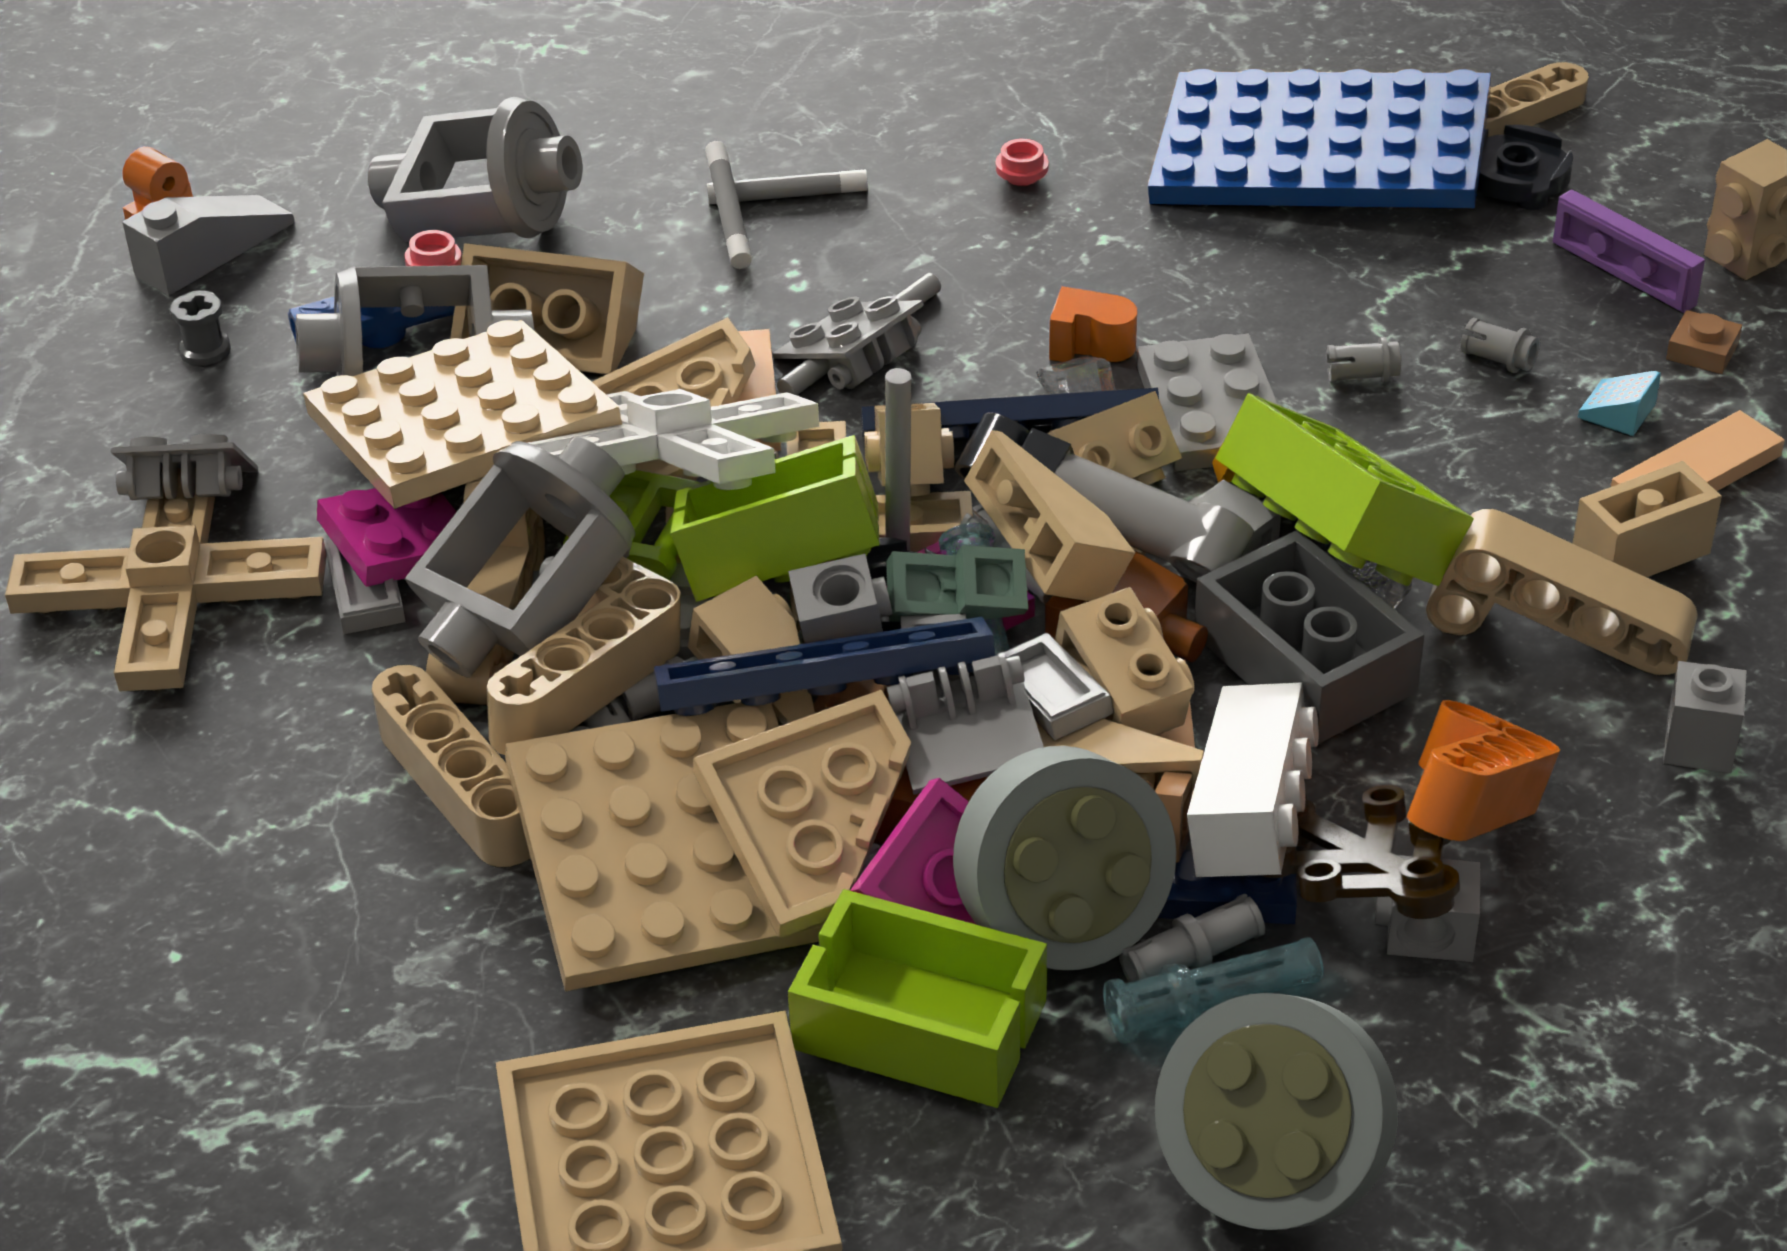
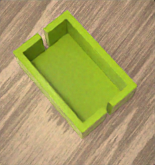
[670,435,880,602]
[788,889,1047,1108]

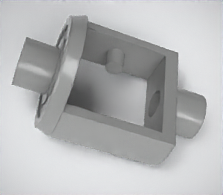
[368,97,583,242]
[296,265,534,376]
[405,436,635,678]

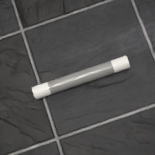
[705,141,752,269]
[707,169,868,205]

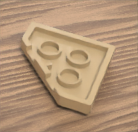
[592,317,756,481]
[693,690,911,939]

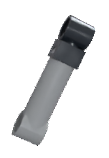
[955,412,1254,583]

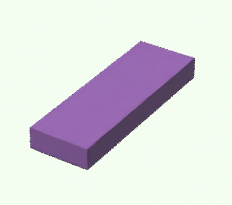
[1553,189,1705,313]

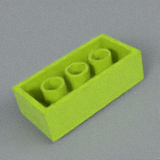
[1215,393,1474,587]

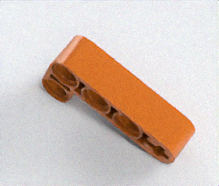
[1406,700,1561,841]

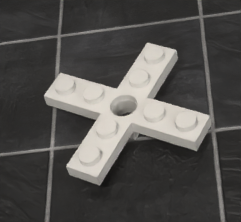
[528,389,819,490]

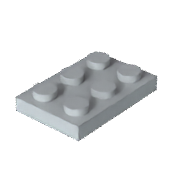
[1136,333,1278,472]

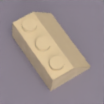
[450,243,644,375]

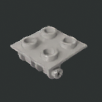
[772,296,924,389]
[111,434,258,501]
[887,652,1044,794]

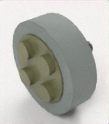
[953,746,1176,970]
[1155,993,1398,1230]

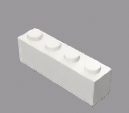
[1187,682,1319,877]

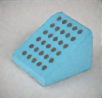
[1578,371,1661,436]

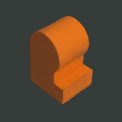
[122,147,193,220]
[1049,286,1137,363]

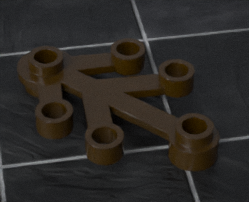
[1261,785,1460,919]

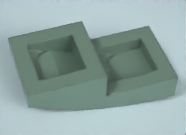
[886,545,1028,622]

